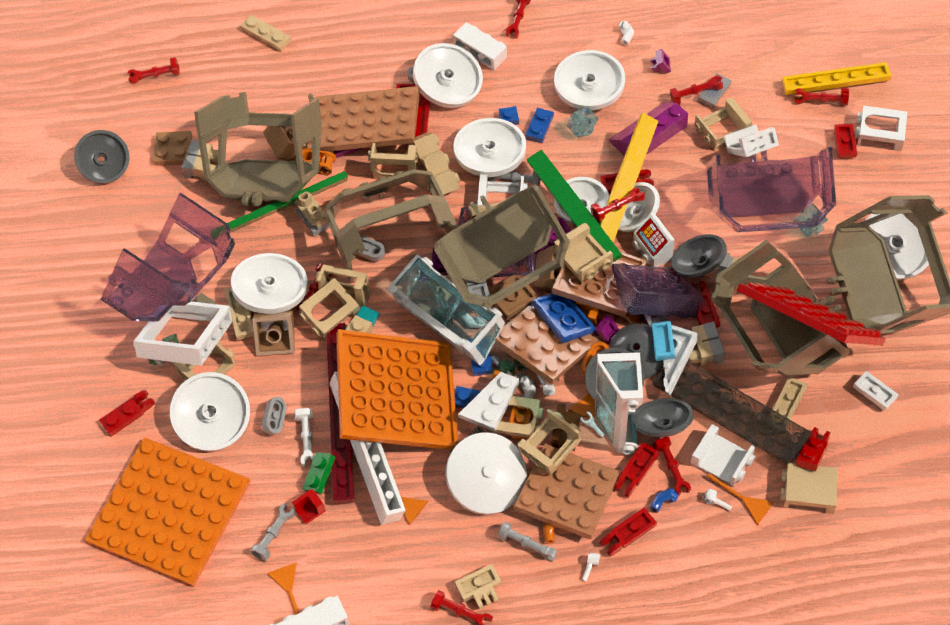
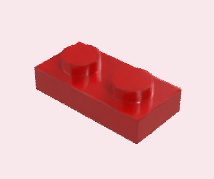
[834,124,857,158]

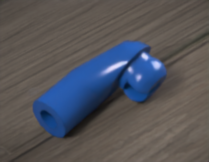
[650,488,678,513]

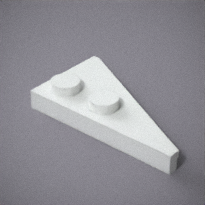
[663,325,699,396]

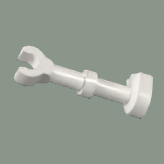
[294,408,314,467]

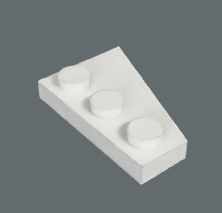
[458,372,519,431]

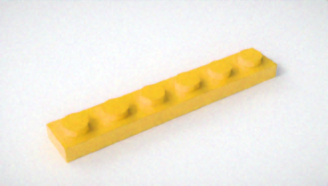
[782,62,892,95]

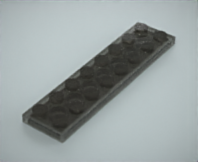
[653,361,812,464]

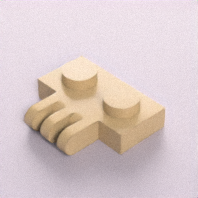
[455,564,502,609]

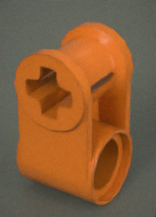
[302,148,336,175]

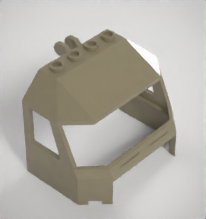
[194,91,322,206]
[325,169,457,283]
[434,185,570,309]
[826,195,950,334]
[711,240,850,375]

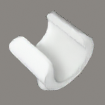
[537,375,556,396]
[581,412,605,438]
[704,489,732,511]
[582,553,600,581]

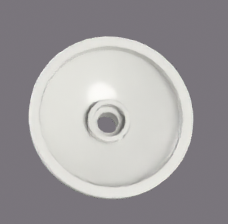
[554,177,609,224]
[618,182,660,232]

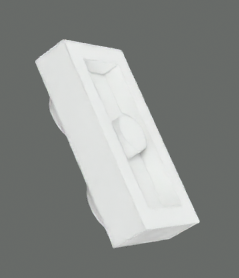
[853,371,899,411]

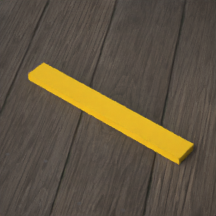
[599,113,658,242]

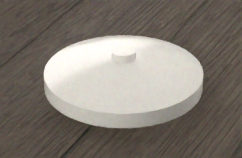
[413,43,483,108]
[554,50,625,110]
[454,118,526,177]
[866,214,929,281]
[231,253,307,314]
[170,372,250,452]
[445,433,527,515]

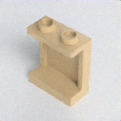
[554,223,613,283]
[780,462,838,514]

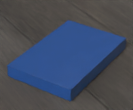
[531,293,595,343]

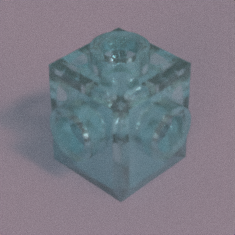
[567,107,599,138]
[793,203,828,237]

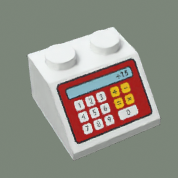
[632,212,675,270]

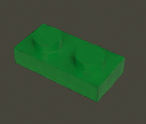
[302,452,336,494]

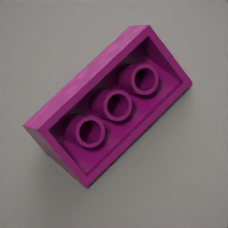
[609,102,688,156]

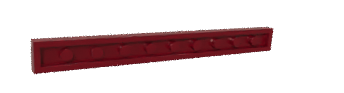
[326,323,355,504]

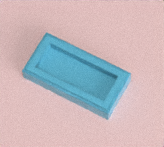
[651,321,676,361]

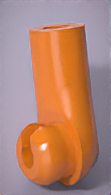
[543,523,556,544]

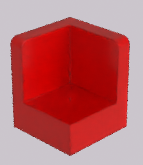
[292,489,326,524]

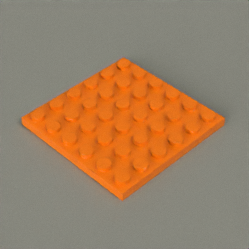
[336,329,458,450]
[85,437,251,587]

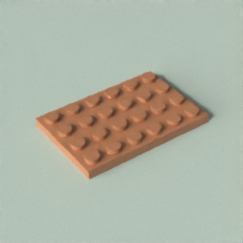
[307,86,420,151]

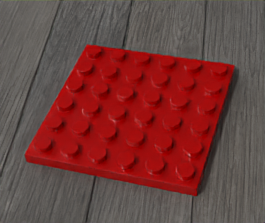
[736,282,886,346]

